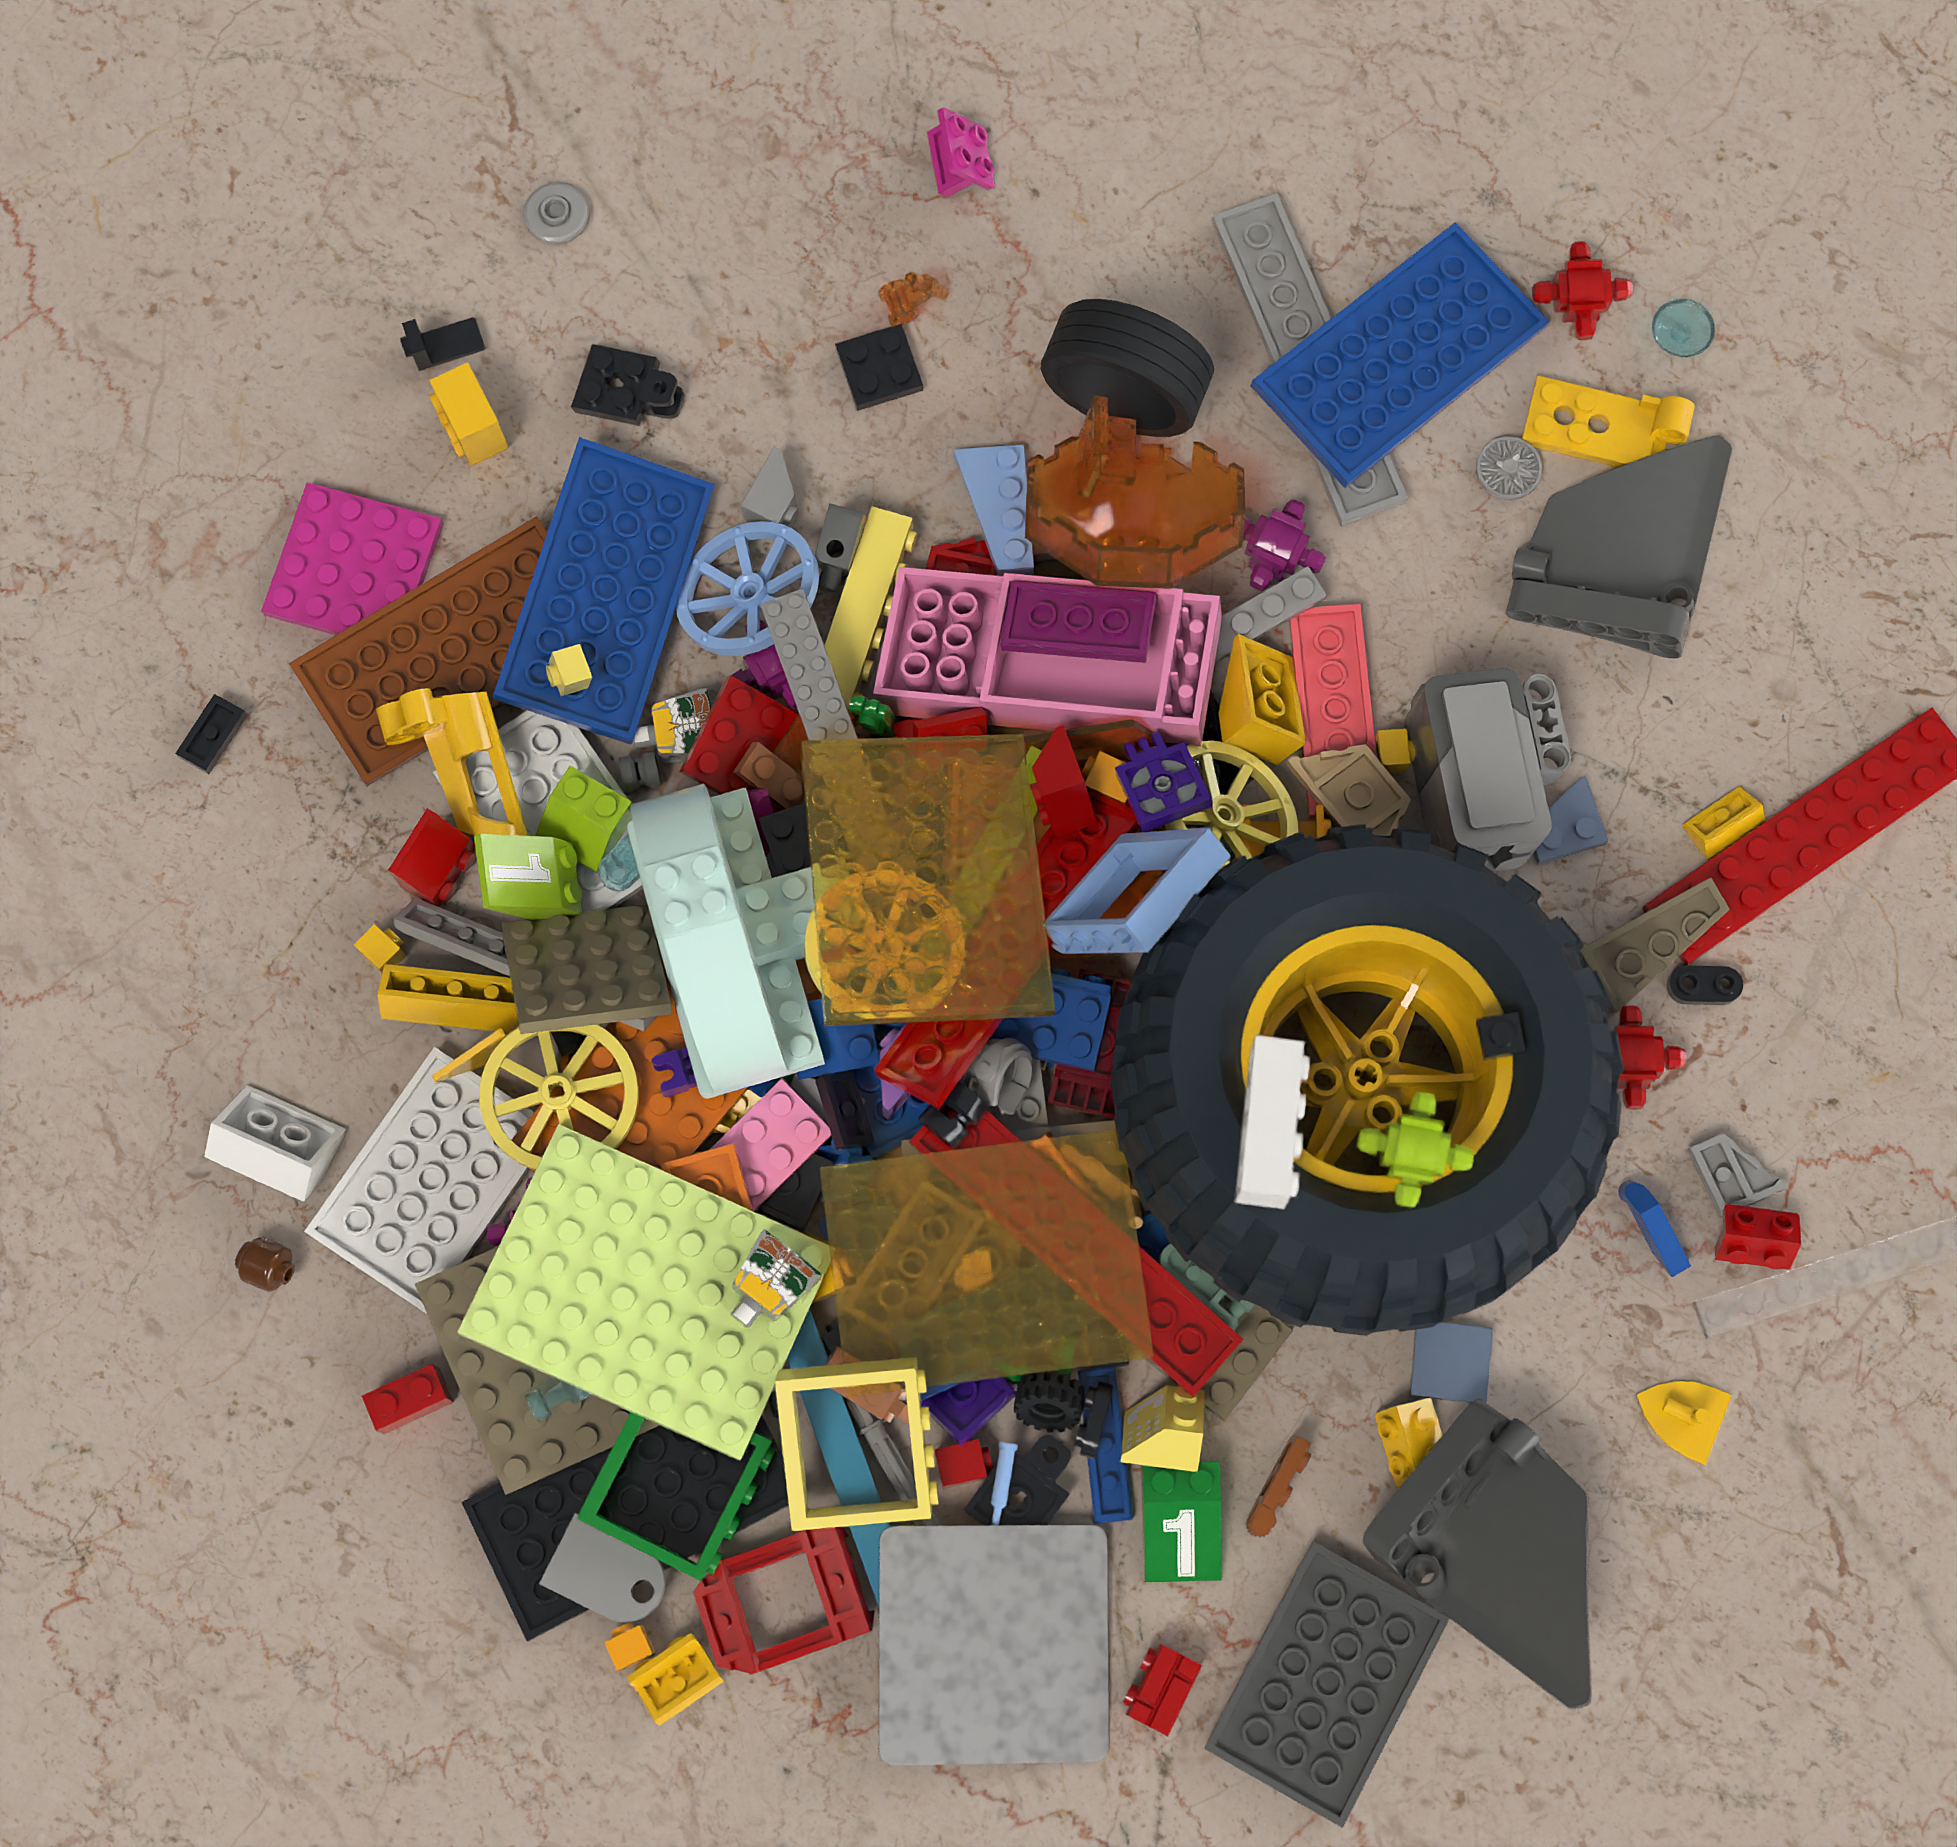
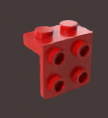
[894,707,987,766]

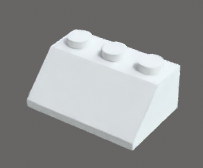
[204,1085,346,1202]

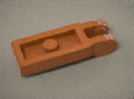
[1245,1436,1311,1537]

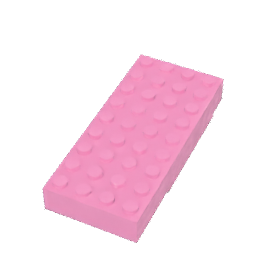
[873,567,1222,746]

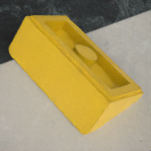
[1682,786,1765,860]

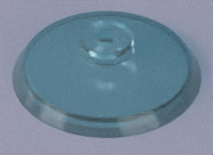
[1652,299,1715,357]

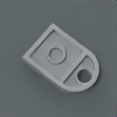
[539,1513,666,1623]

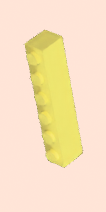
[824,506,917,717]

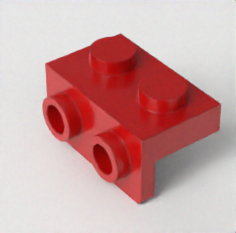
[1715,1204,1802,1270]

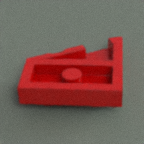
[926,537,998,576]

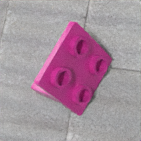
[927,107,995,197]

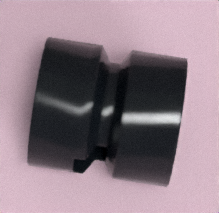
[918,1081,990,1150]

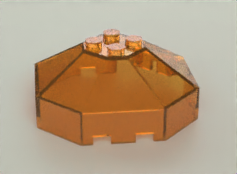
[1025,436,1246,589]

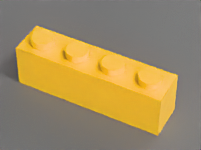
[377,964,519,1033]

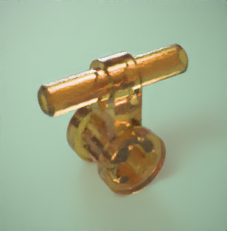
[878,272,949,326]

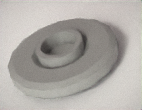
[523,182,588,244]
[1476,436,1543,500]

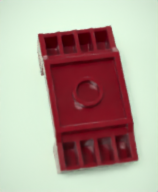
[1048,968,1132,1119]

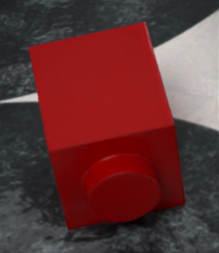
[934,1439,993,1489]

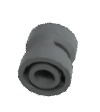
[619,751,661,793]

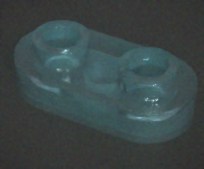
[599,834,640,891]

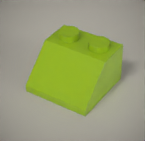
[535,765,633,874]

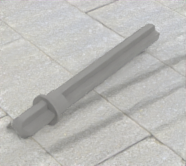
[846,1400,941,1526]

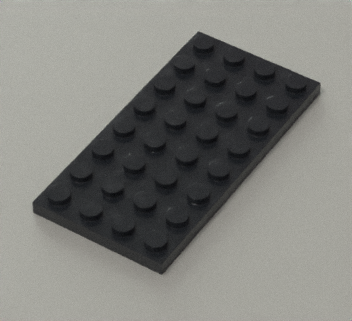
[461,1415,789,1642]

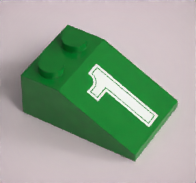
[1141,1462,1222,1583]

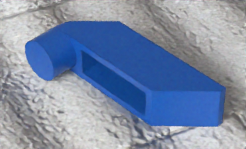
[1618,1181,1691,1277]

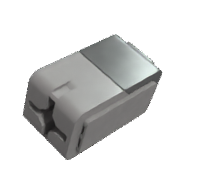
[1404,668,1571,872]

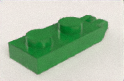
[849,695,898,736]

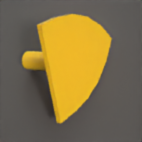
[1636,1381,1732,1465]

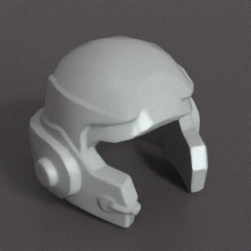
[959,1038,1033,1115]

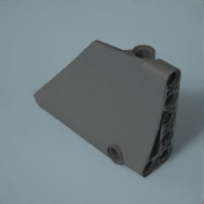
[1505,435,1732,659]
[1363,1399,1592,1710]

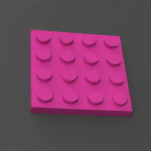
[261,482,443,635]

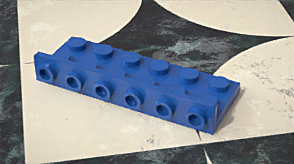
[878,968,1113,1072]

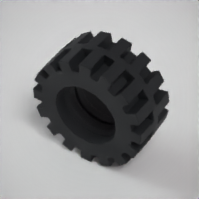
[1013,1369,1085,1433]

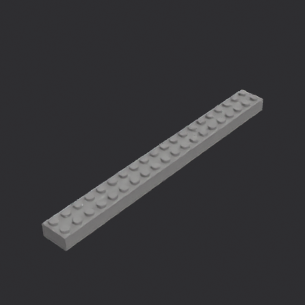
[760,588,925,1004]

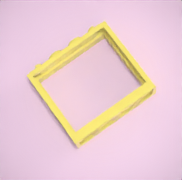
[775,1357,939,1531]

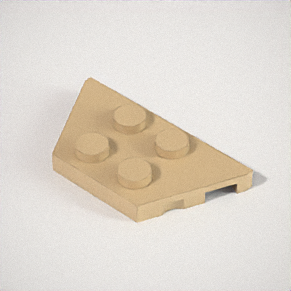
[1286,744,1411,836]

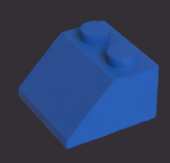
[797,991,880,1080]

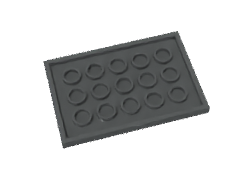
[1204,1541,1449,1828]

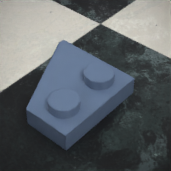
[1533,777,1609,865]

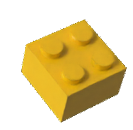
[428,362,509,466]

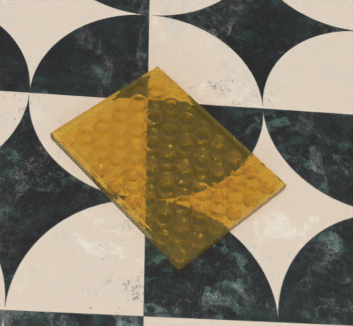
[800,734,1055,1026]
[820,1130,1154,1397]

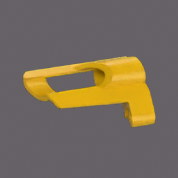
[376,688,528,836]

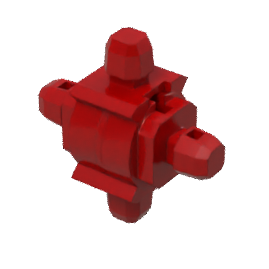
[1532,242,1633,340]
[1614,1005,1686,1110]

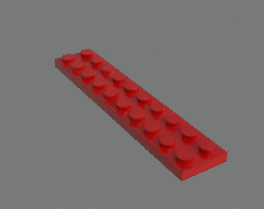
[1642,708,1957,966]
[874,788,1140,1109]
[909,1112,1244,1397]

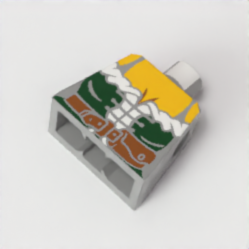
[634,688,711,763]
[731,1229,822,1328]

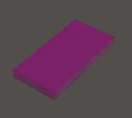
[1000,580,1156,663]

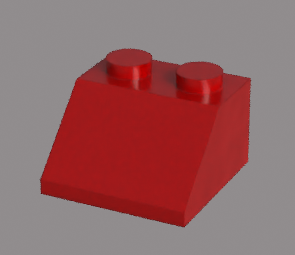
[1029,725,1097,838]
[388,808,476,907]

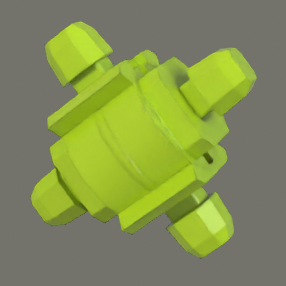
[1357,1092,1474,1208]

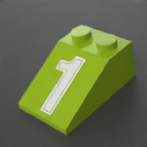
[474,834,582,920]

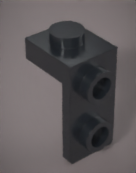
[400,317,485,371]

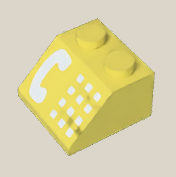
[1121,1385,1205,1472]

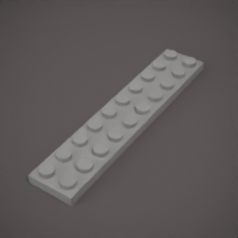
[1212,193,1408,526]

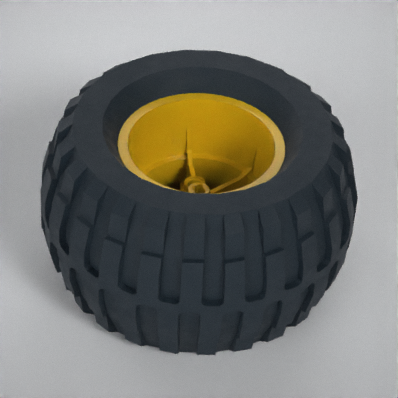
[1110,824,1624,1336]

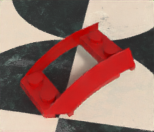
[693,1527,875,1675]

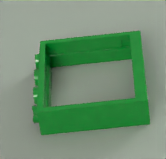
[577,1412,775,1581]

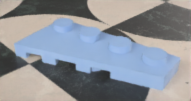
[953,445,1034,576]

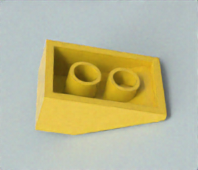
[1219,634,1306,765]

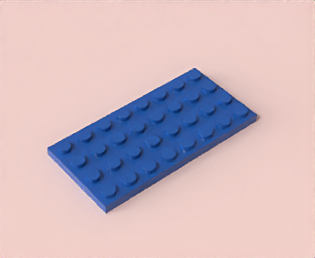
[1250,222,1550,488]
[492,437,715,745]

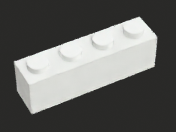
[1235,1036,1309,1209]

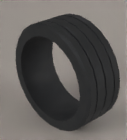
[1040,299,1215,437]

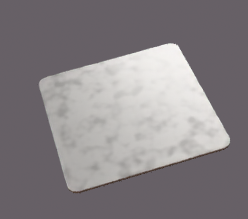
[878,1525,1109,1766]

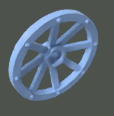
[676,521,819,656]

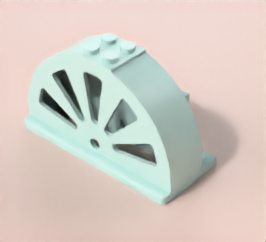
[627,783,867,1099]

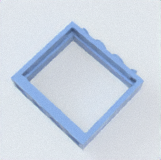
[1041,828,1230,954]

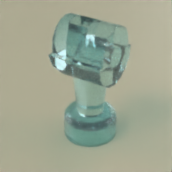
[525,1381,592,1422]

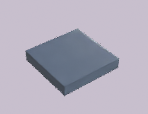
[1409,1322,1493,1403]

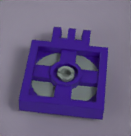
[1115,731,1213,832]

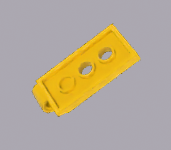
[1521,375,1695,468]

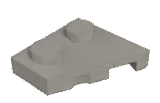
[1687,1133,1788,1217]

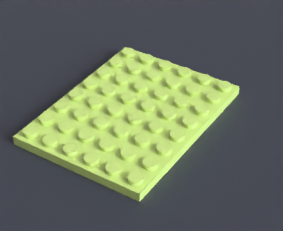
[458,1124,836,1461]

